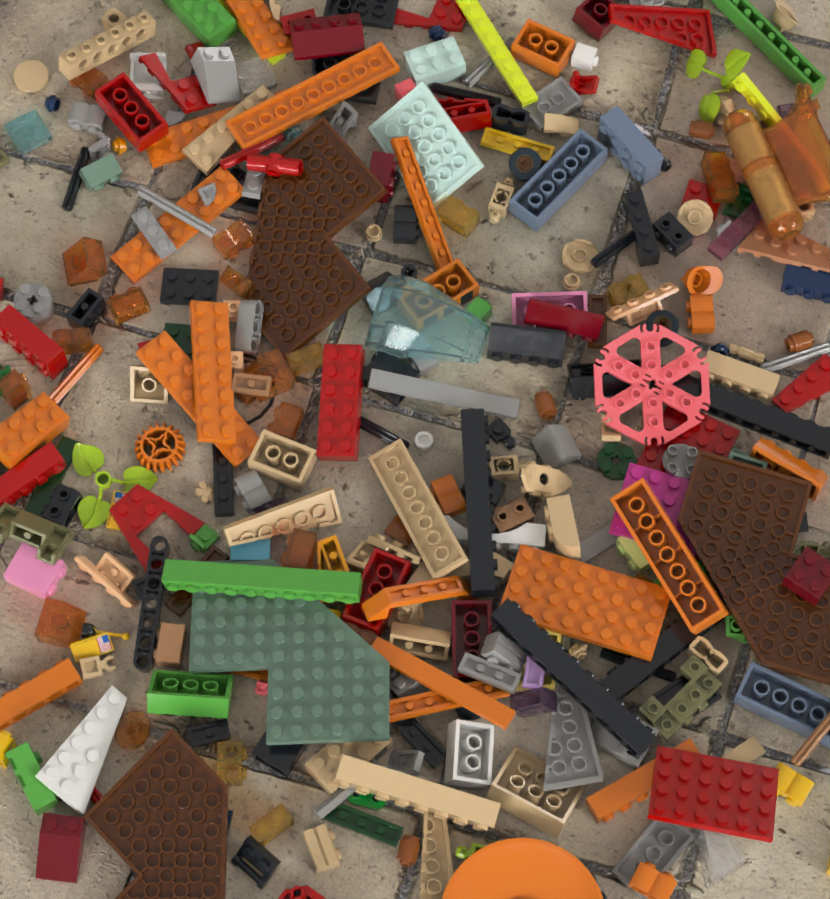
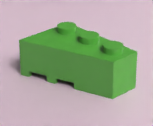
[5,742,60,815]

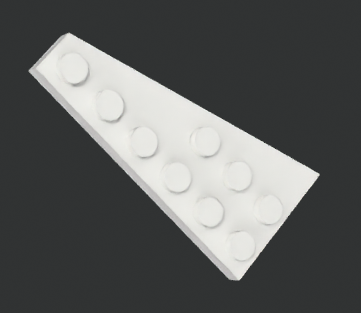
[35,685,127,816]

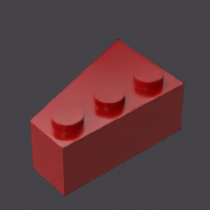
[435,96,491,133]

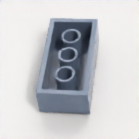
[598,106,663,186]

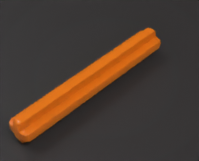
[49,344,104,404]

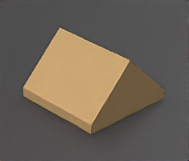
[130,365,170,404]

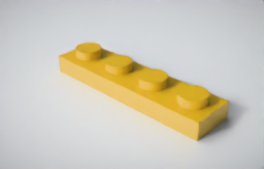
[480,127,555,164]

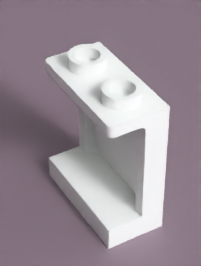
[130,52,167,99]

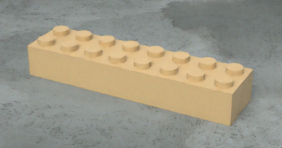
[332,754,501,832]

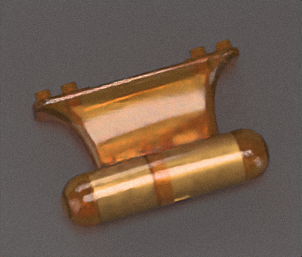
[722,82,830,241]

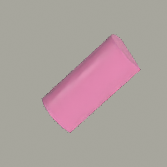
[511,291,588,329]

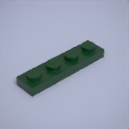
[320,804,404,848]

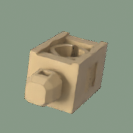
[488,177,515,224]
[487,455,525,481]

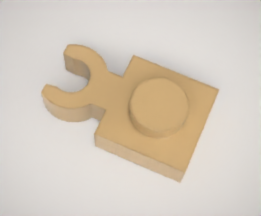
[79,655,116,680]

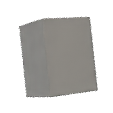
[530,424,582,469]

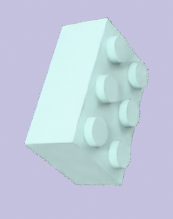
[403,36,466,88]

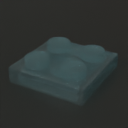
[4,109,53,155]

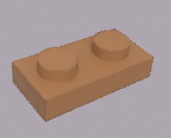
[231,372,272,397]

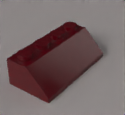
[289,13,365,61]
[523,298,605,343]

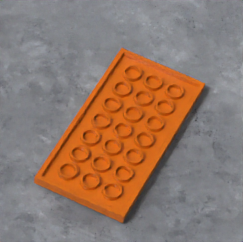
[500,544,670,661]

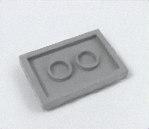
[519,76,583,132]

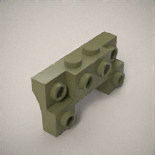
[0,503,74,566]
[637,654,722,742]

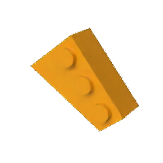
[318,535,349,606]

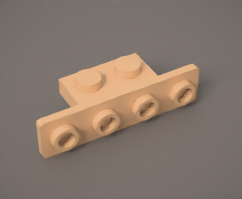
[606,283,679,327]
[74,552,139,608]

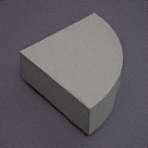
[165,110,186,127]
[198,182,217,207]

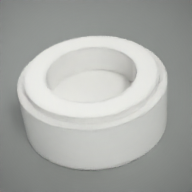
[414,431,433,451]

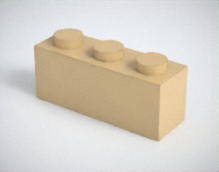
[389,621,451,661]

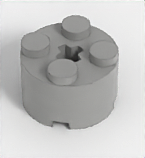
[14,283,55,326]

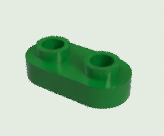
[347,793,386,811]

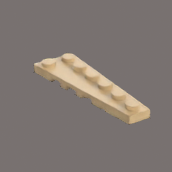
[182,85,275,176]
[223,486,342,547]
[419,812,453,899]

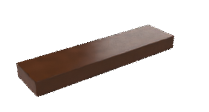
[165,545,230,618]

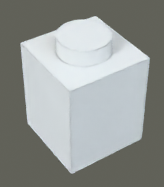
[571,42,599,72]

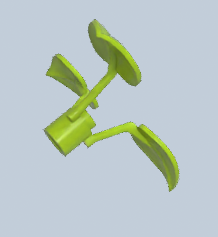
[686,49,751,122]
[72,443,158,529]

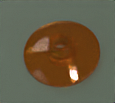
[115,710,151,750]

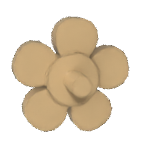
[195,482,214,503]

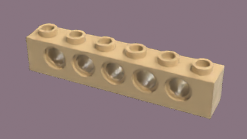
[59,10,156,81]

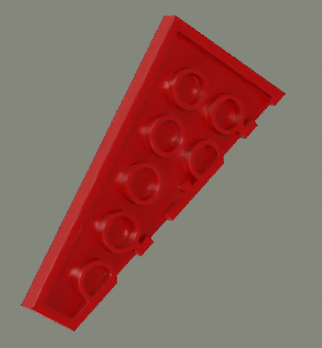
[608,4,717,59]

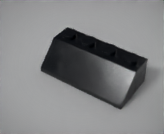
[487,322,566,368]
[567,359,647,401]

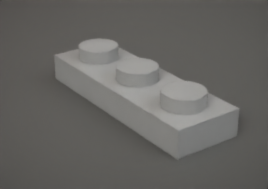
[131,206,177,260]
[457,652,522,694]

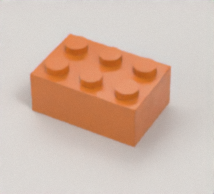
[511,19,576,78]

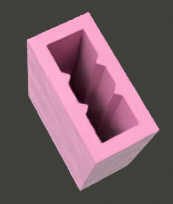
[3,542,67,601]

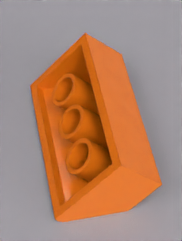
[750,437,829,501]

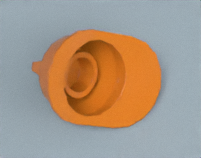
[681,266,723,295]

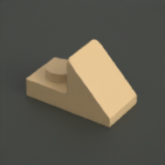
[346,541,380,574]

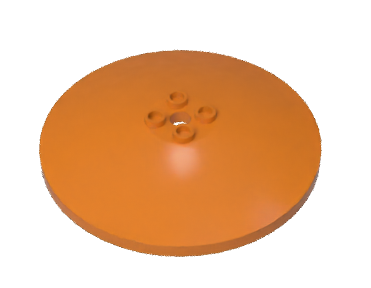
[442,838,603,899]

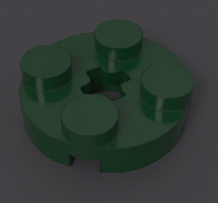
[597,442,636,481]

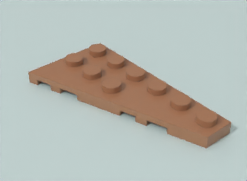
[737,216,830,273]

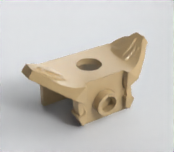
[517,461,572,498]

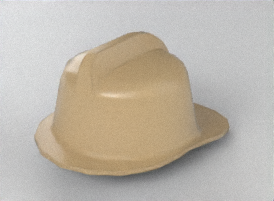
[771,0,800,32]

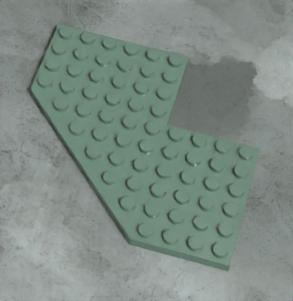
[189,558,390,745]

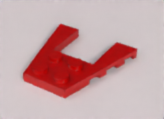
[394,0,467,32]
[138,41,217,114]
[109,484,205,572]

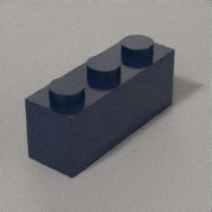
[780,264,830,303]

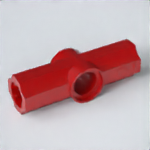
[246,153,304,177]

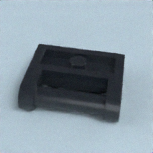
[231,835,281,890]

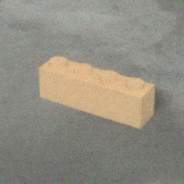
[699,350,781,402]

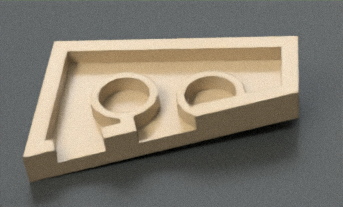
[367,533,424,565]

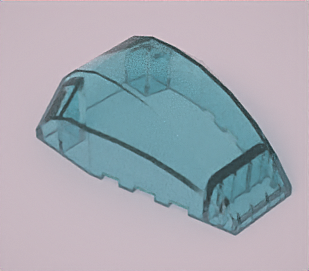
[365,275,490,363]

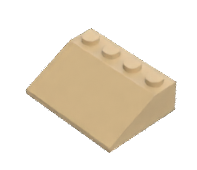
[486,746,587,839]

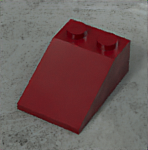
[35,812,88,884]

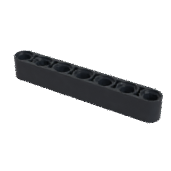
[133,536,170,673]

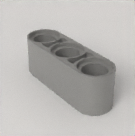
[235,300,264,354]

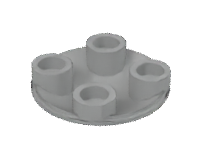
[662,444,698,479]

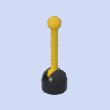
[81,623,130,640]

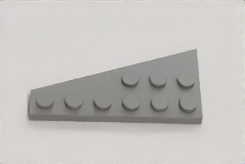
[543,682,603,792]

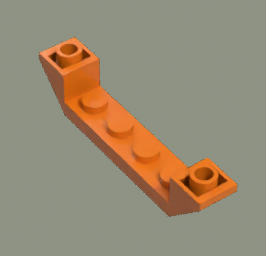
[362,575,478,622]

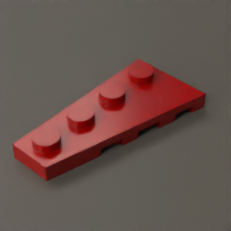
[771,353,830,413]

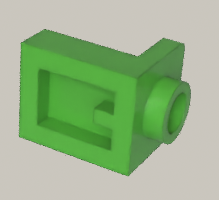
[188,523,220,554]

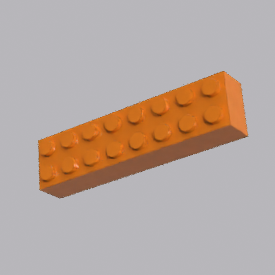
[610,478,729,635]

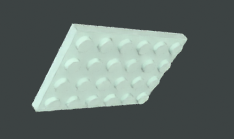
[368,81,484,208]

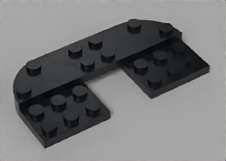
[312,0,399,105]

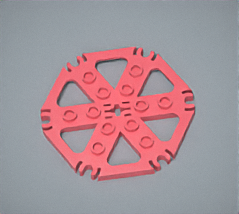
[593,324,710,446]

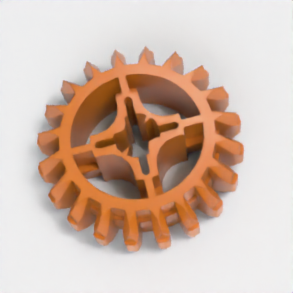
[134,422,186,473]

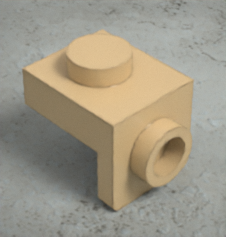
[714,95,738,126]
[600,412,621,442]

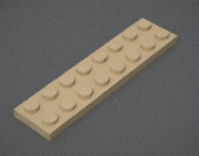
[368,438,469,579]

